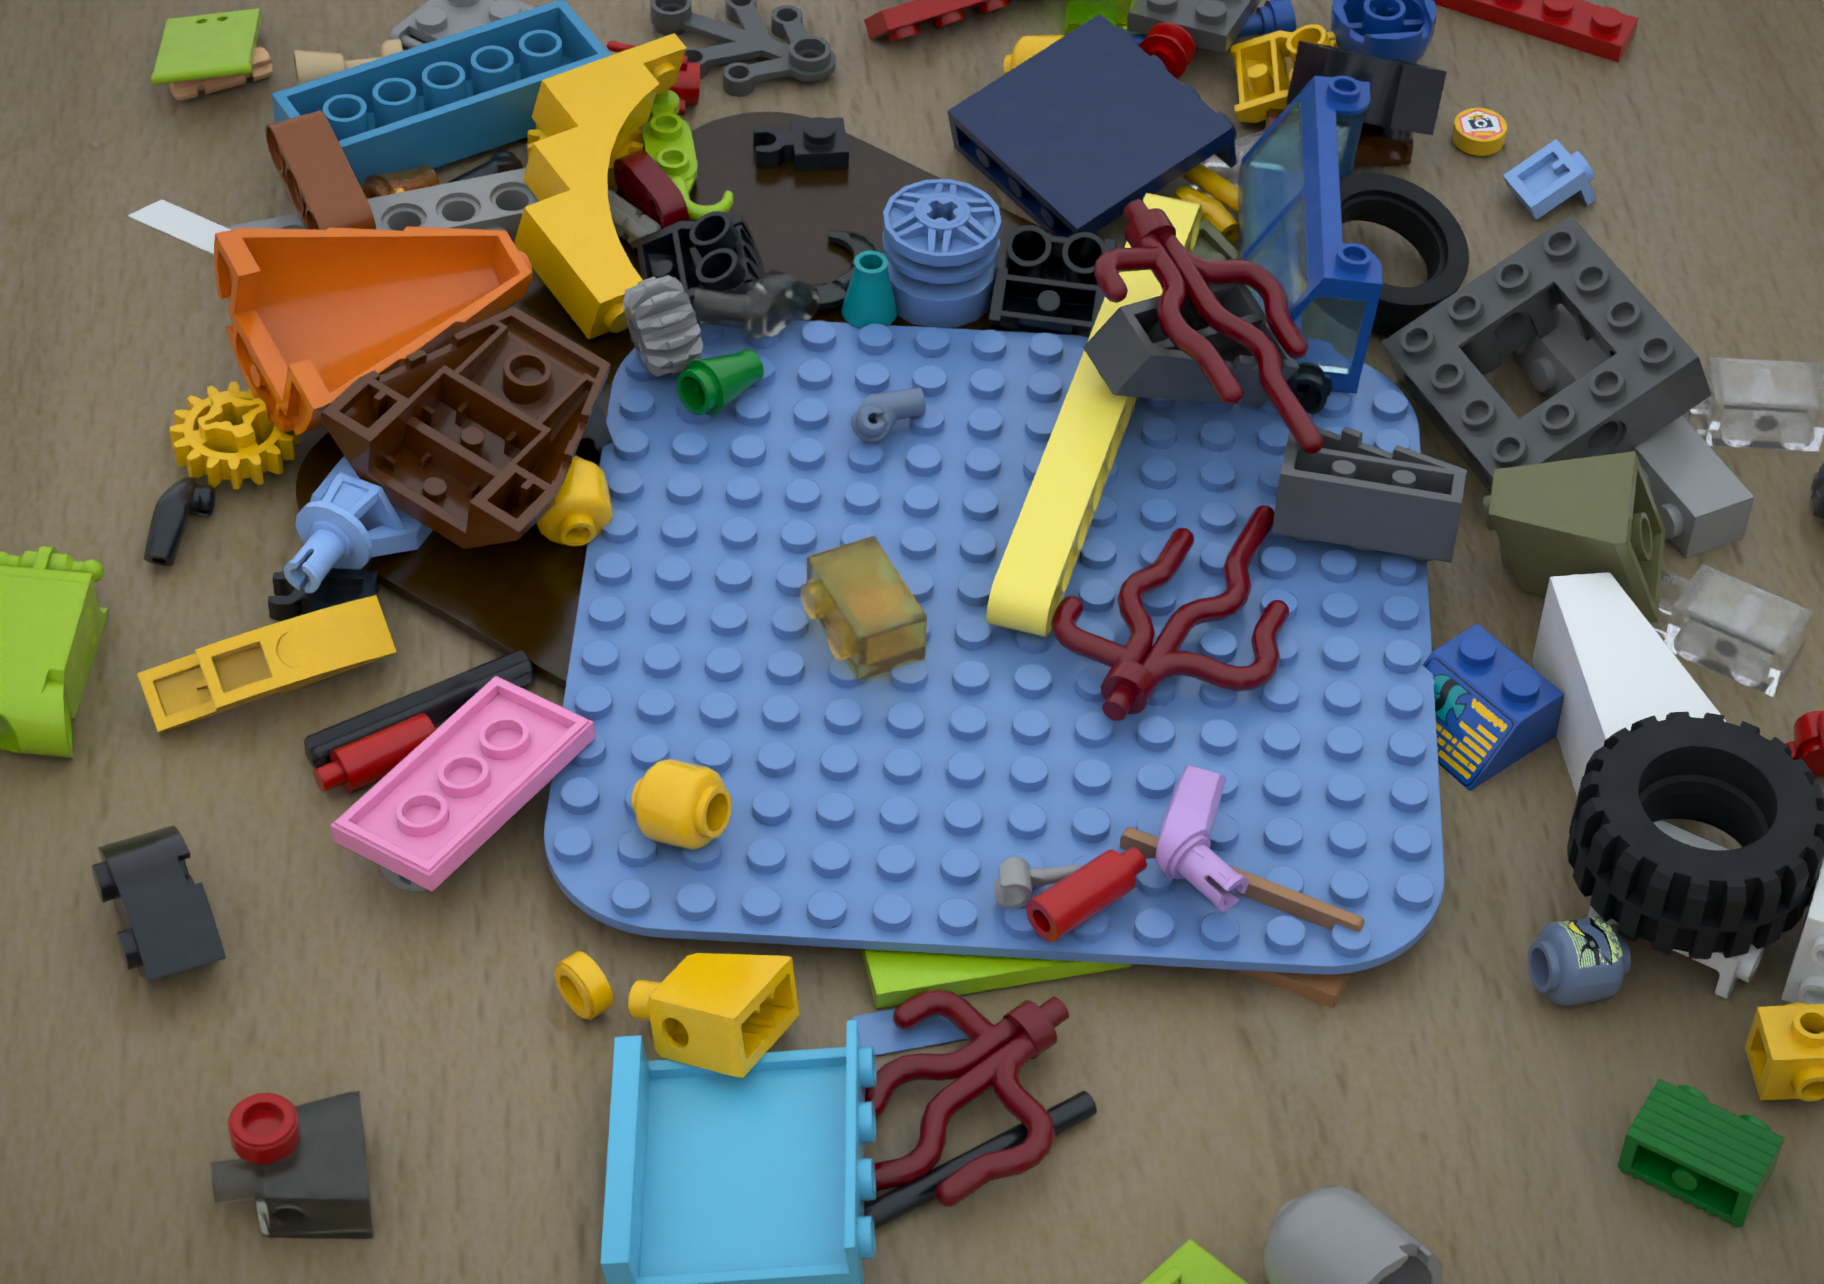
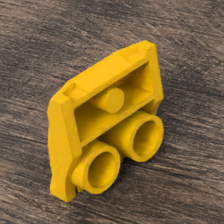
[1230,24,1338,123]

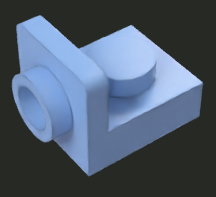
[1503,139,1596,220]

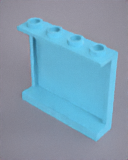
[601,1020,877,1284]

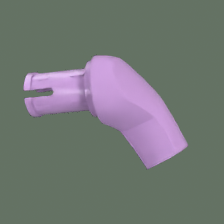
[1155,765,1249,912]

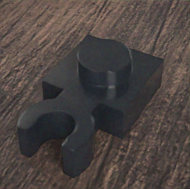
[753,117,849,171]
[268,568,379,621]

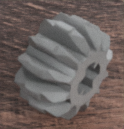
[622,275,704,377]

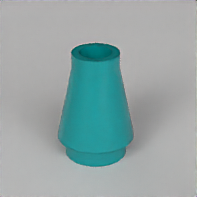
[841,251,898,329]

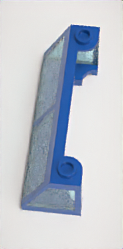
[1238,76,1383,393]

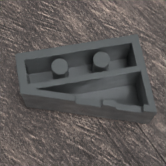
[1083,283,1300,406]
[1272,413,1467,563]

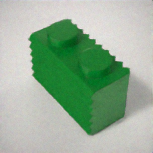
[1618,1079,1785,1228]

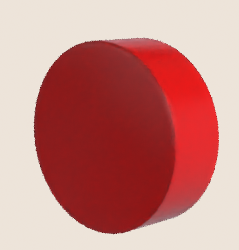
[228,1093,300,1164]

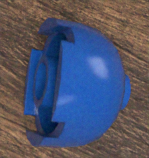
[1331,0,1436,64]

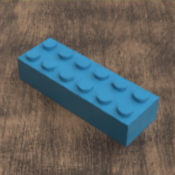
[272,0,611,192]

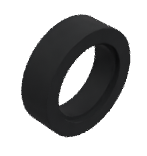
[1298,173,1469,335]

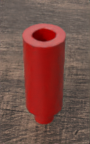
[313,713,436,793]
[1026,847,1147,942]

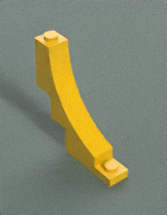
[514,33,687,339]

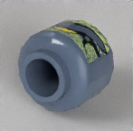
[1527,917,1631,1006]

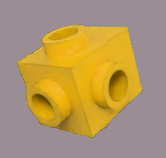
[1745,1002,1824,1101]

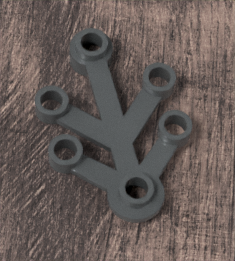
[650,0,836,97]

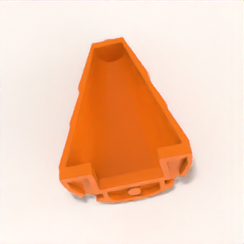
[214,226,533,436]

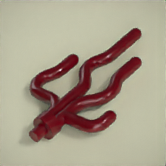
[1094,199,1324,454]
[1051,505,1289,721]
[865,989,1069,1207]

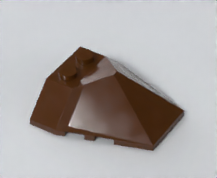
[321,307,611,549]

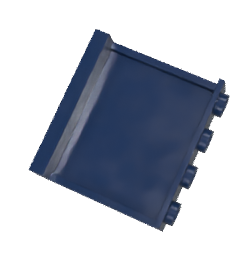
[947,14,1237,238]

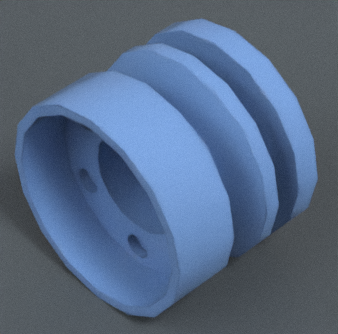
[882,179,1002,328]

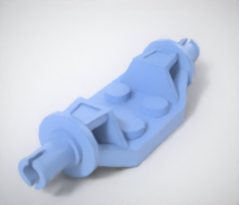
[283,456,433,593]

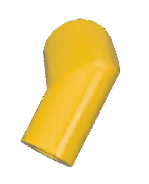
[1170,186,1239,244]

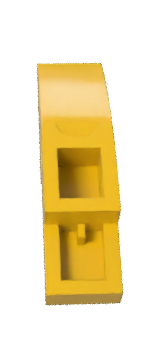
[137,595,397,734]

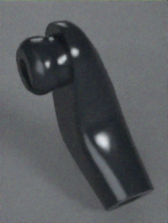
[144,477,216,566]

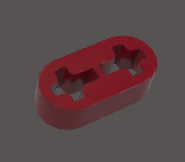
[613,150,689,228]

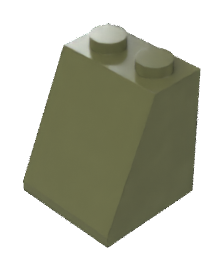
[1483,451,1666,622]

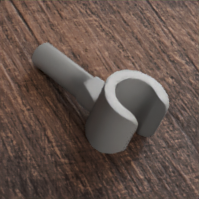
[994,856,1082,909]

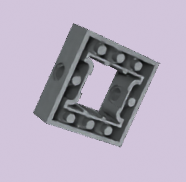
[1381,215,1711,493]

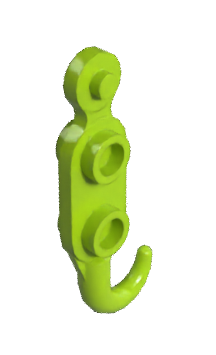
[642,90,733,222]

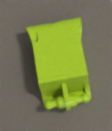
[0,545,109,758]

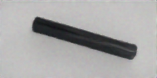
[304,650,534,769]

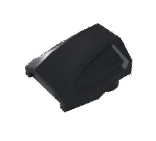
[631,211,770,316]
[989,225,1116,337]

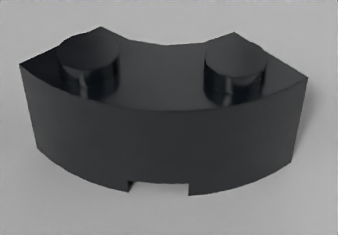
[1286,40,1447,141]
[92,825,226,982]

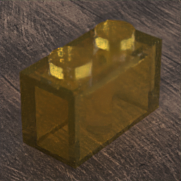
[801,536,927,681]

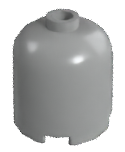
[1263,1185,1443,1284]

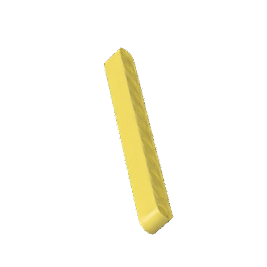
[986,193,1202,638]

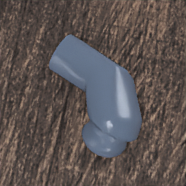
[852,387,926,442]

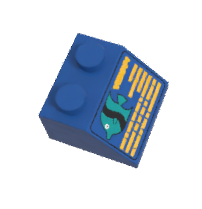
[1423,624,1564,791]

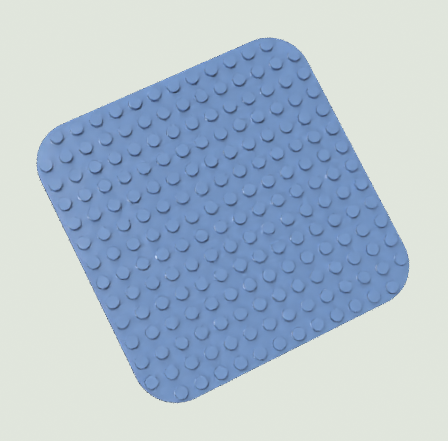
[544,314,1444,975]

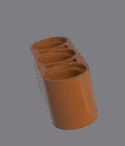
[265,110,376,230]

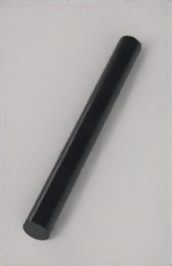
[864,1091,1097,1230]

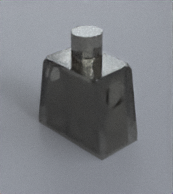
[211,1091,374,1239]

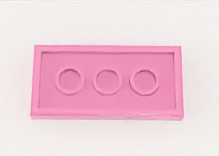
[330,676,596,892]

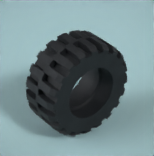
[1567,711,1824,960]

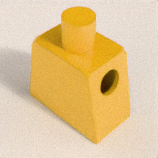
[628,953,800,1078]

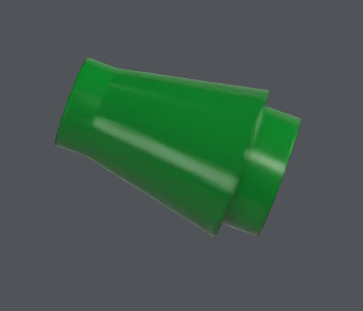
[677,349,764,415]

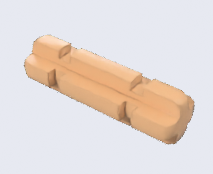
[169,47,273,101]

